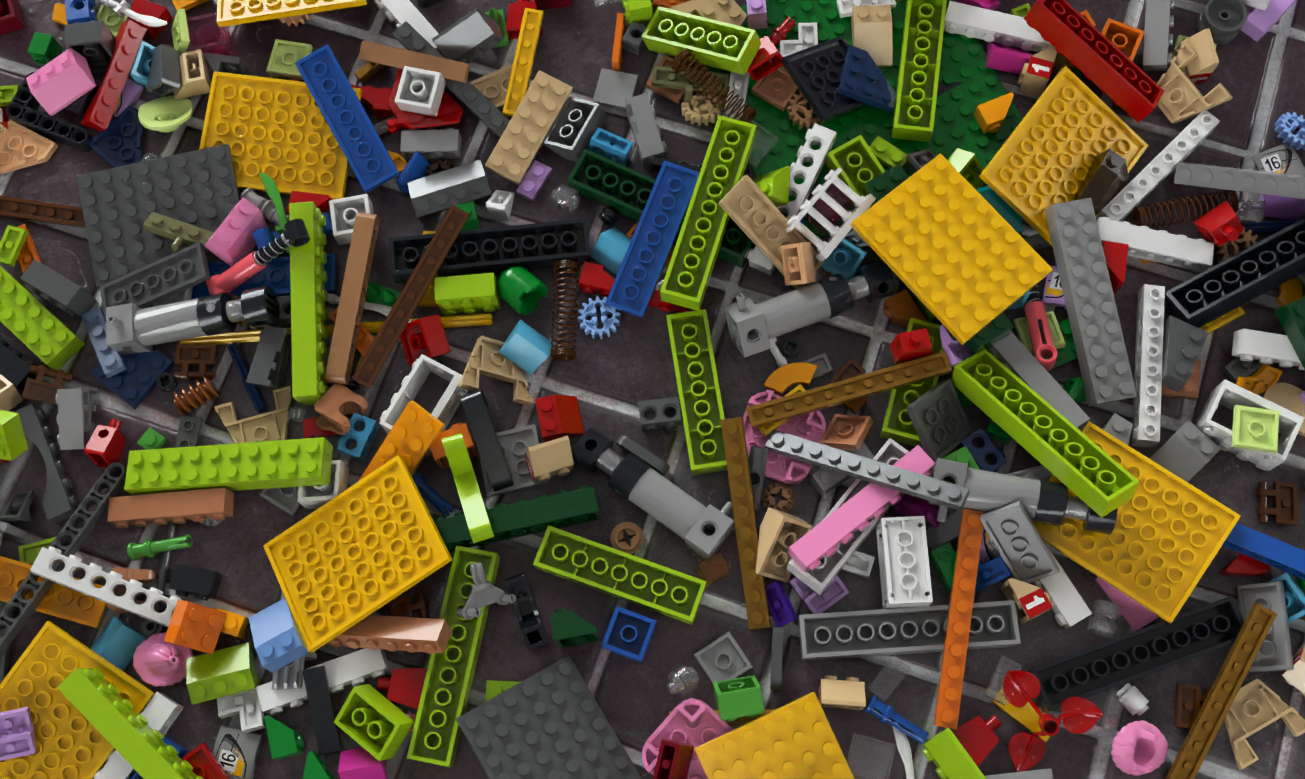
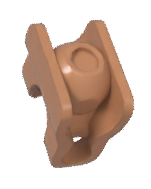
[314,384,369,435]
[106,567,156,613]

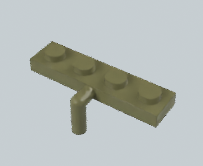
[651,66,729,101]
[143,212,214,254]

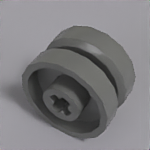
[1196,0,1248,45]

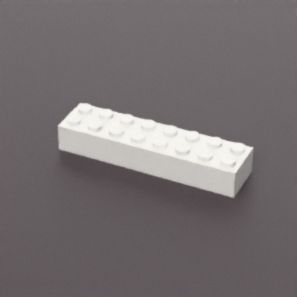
[787,438,909,595]

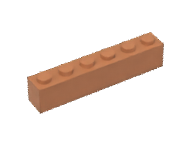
[107,488,234,528]
[328,615,452,654]

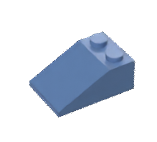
[249,598,309,673]

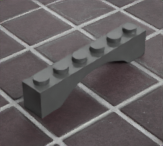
[15,404,79,524]

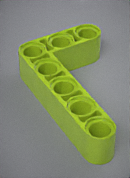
[441,433,494,543]

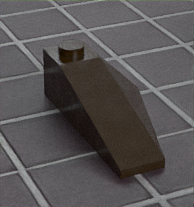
[1073,148,1129,216]

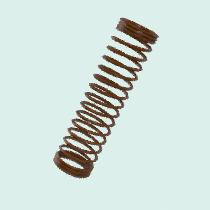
[671,49,757,123]
[1133,190,1239,229]
[550,259,579,361]

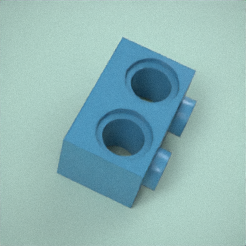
[588,127,633,166]
[337,413,380,462]

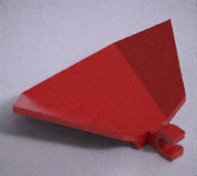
[386,69,463,135]

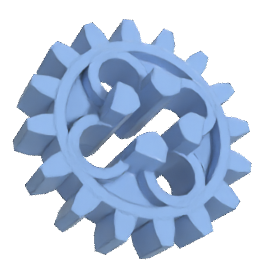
[1274,112,1305,150]
[578,296,621,339]

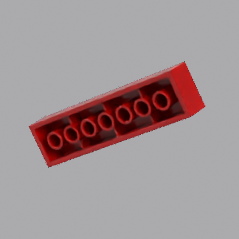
[1024,0,1164,123]

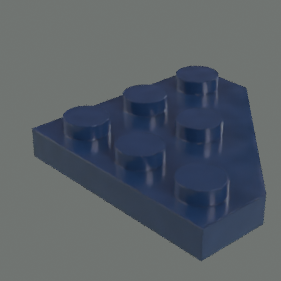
[838,45,896,113]
[88,105,144,168]
[89,350,175,409]

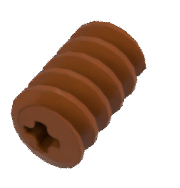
[173,376,220,416]

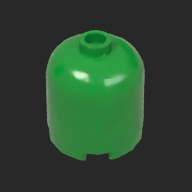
[497,266,548,316]

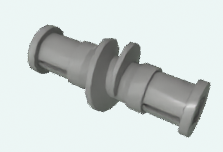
[240,188,290,226]

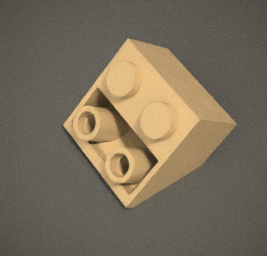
[173,49,211,100]

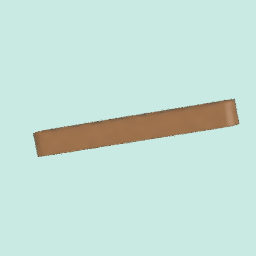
[325,212,379,385]

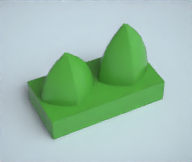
[485,7,510,48]

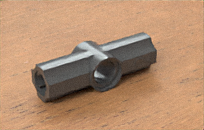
[749,446,769,511]

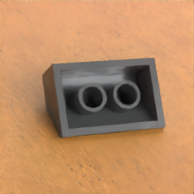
[432,8,504,64]
[542,96,608,162]

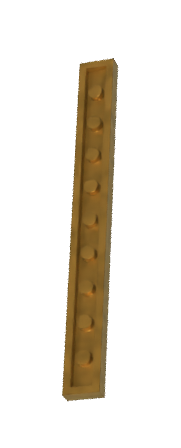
[746,351,952,429]
[721,417,771,630]
[1165,603,1277,779]

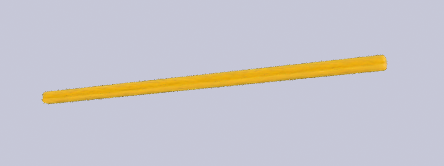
[179,313,493,345]

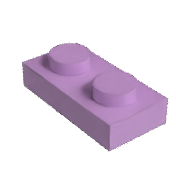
[516,160,552,202]

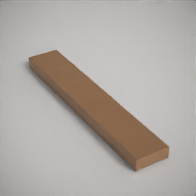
[358,40,470,84]

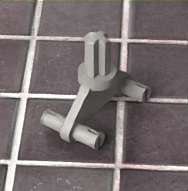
[456,562,516,619]

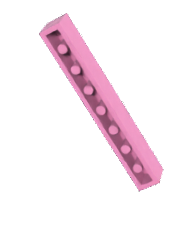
[788,445,936,573]

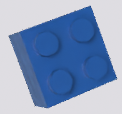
[601,606,657,664]

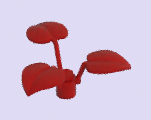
[1003,670,1103,772]

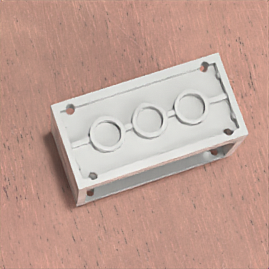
[379,354,468,456]
[1195,379,1304,471]
[876,516,933,609]

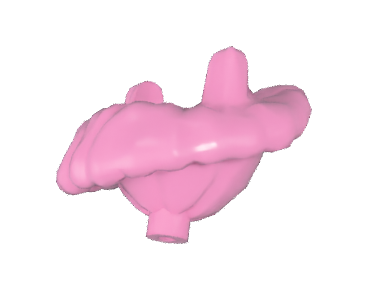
[133,632,194,687]
[1111,720,1168,776]

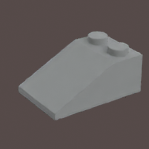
[1149,420,1221,482]

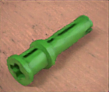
[127,534,193,561]

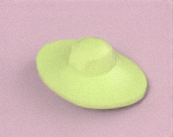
[138,95,192,133]

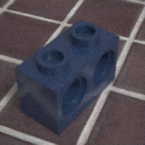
[958,429,1007,472]

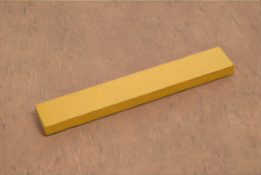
[502,8,544,117]

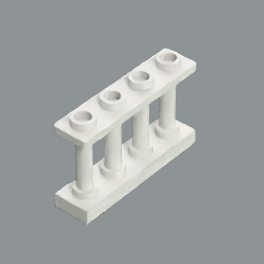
[786,167,876,262]

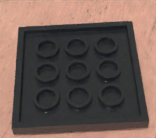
[781,35,867,122]

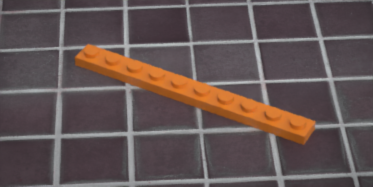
[934,509,985,729]

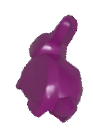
[894,494,939,528]

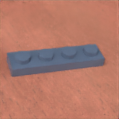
[81,307,126,378]

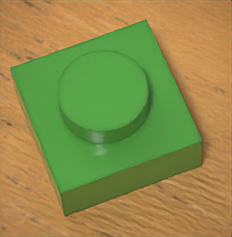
[137,427,168,450]

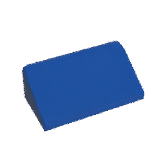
[396,151,430,195]

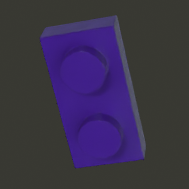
[766,580,798,627]

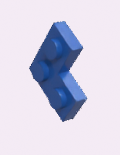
[975,556,1012,593]

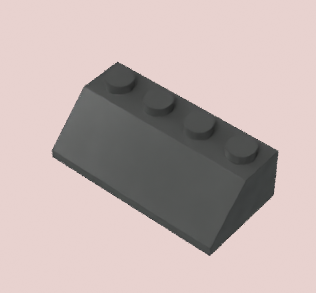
[407,160,492,220]

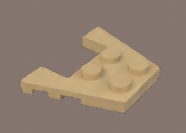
[669,0,748,27]
[1157,41,1233,124]
[458,336,533,406]
[214,386,292,443]
[1224,678,1305,770]

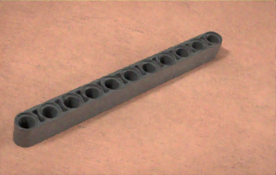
[0,462,127,658]

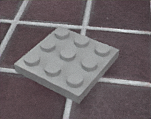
[477,424,548,497]

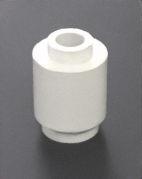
[1116,683,1149,716]

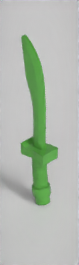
[260,172,290,256]

